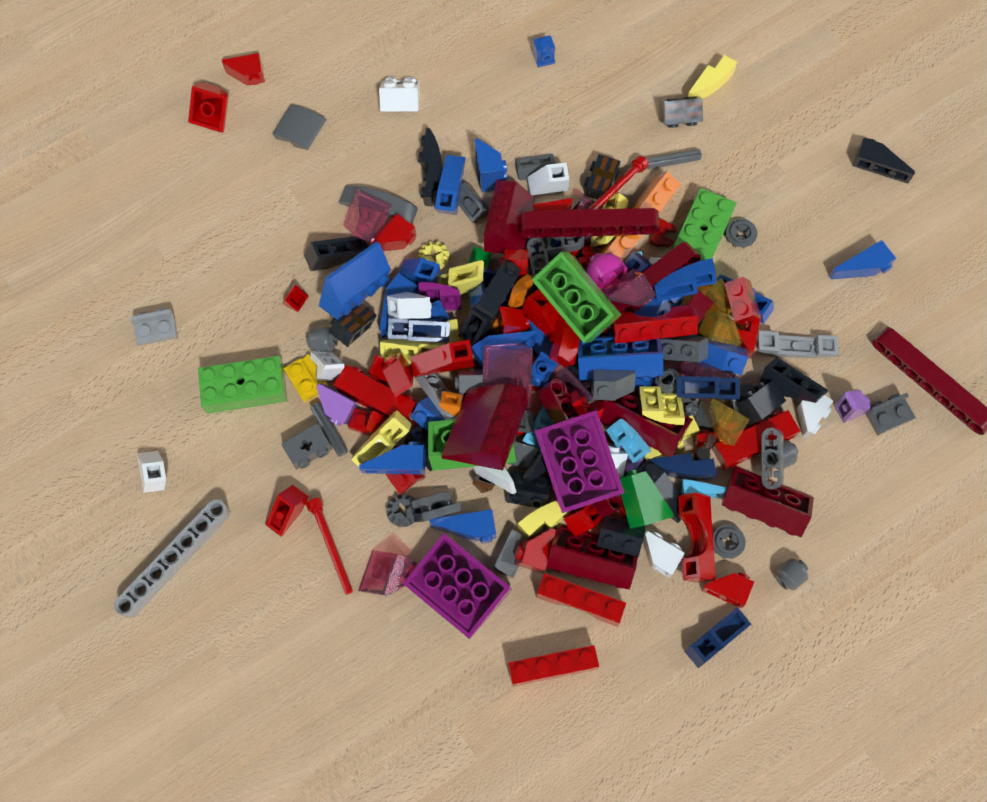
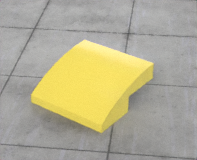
[639,386,685,425]

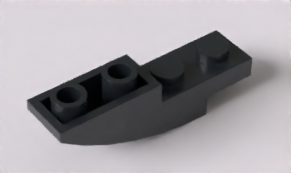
[418,128,443,207]

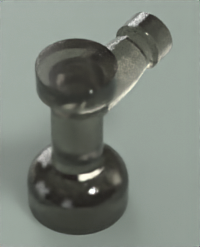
[694,434,717,461]

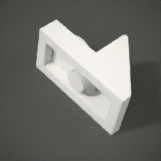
[311,351,344,381]

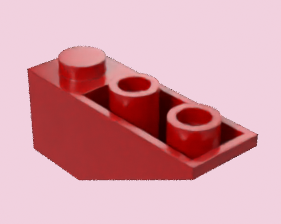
[522,289,559,339]
[411,340,475,377]

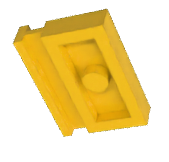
[283,354,328,403]

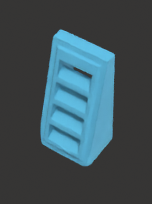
[680,479,726,498]

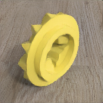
[418,241,449,269]

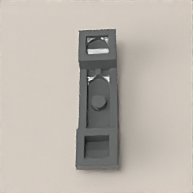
[339,186,418,224]

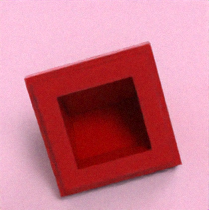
[283,284,309,312]

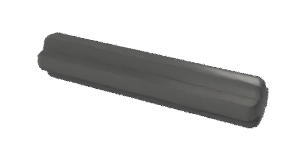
[646,149,702,169]
[310,402,348,457]

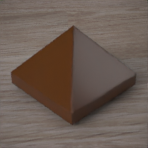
[472,474,495,493]

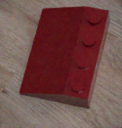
[441,383,528,471]

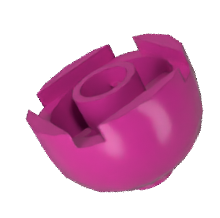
[585,253,627,291]

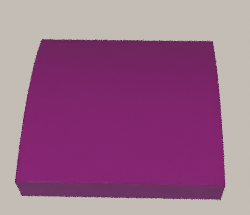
[419,282,462,311]

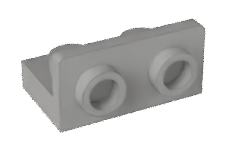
[130,309,178,346]

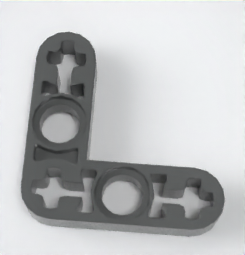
[527,237,584,290]

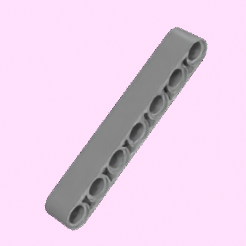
[114,499,230,618]

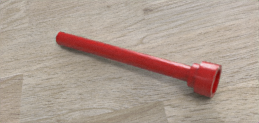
[589,155,649,209]
[305,497,353,595]

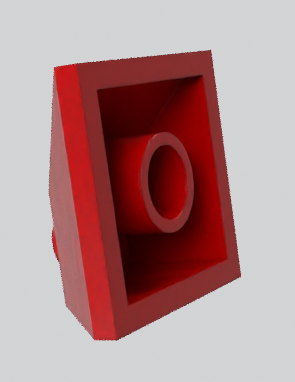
[188,82,229,133]

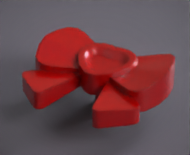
[650,219,677,247]

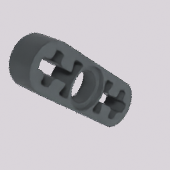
[762,428,784,489]

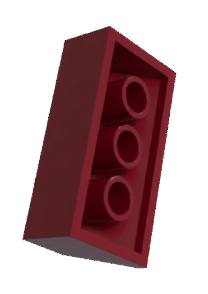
[484,180,535,254]
[600,389,693,458]
[721,466,814,538]
[546,524,638,590]

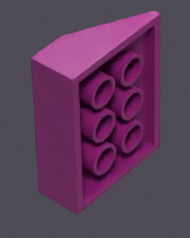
[535,411,624,513]
[403,533,512,639]

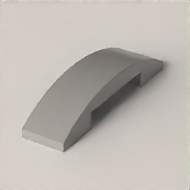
[758,331,839,358]

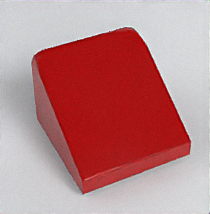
[368,355,388,383]

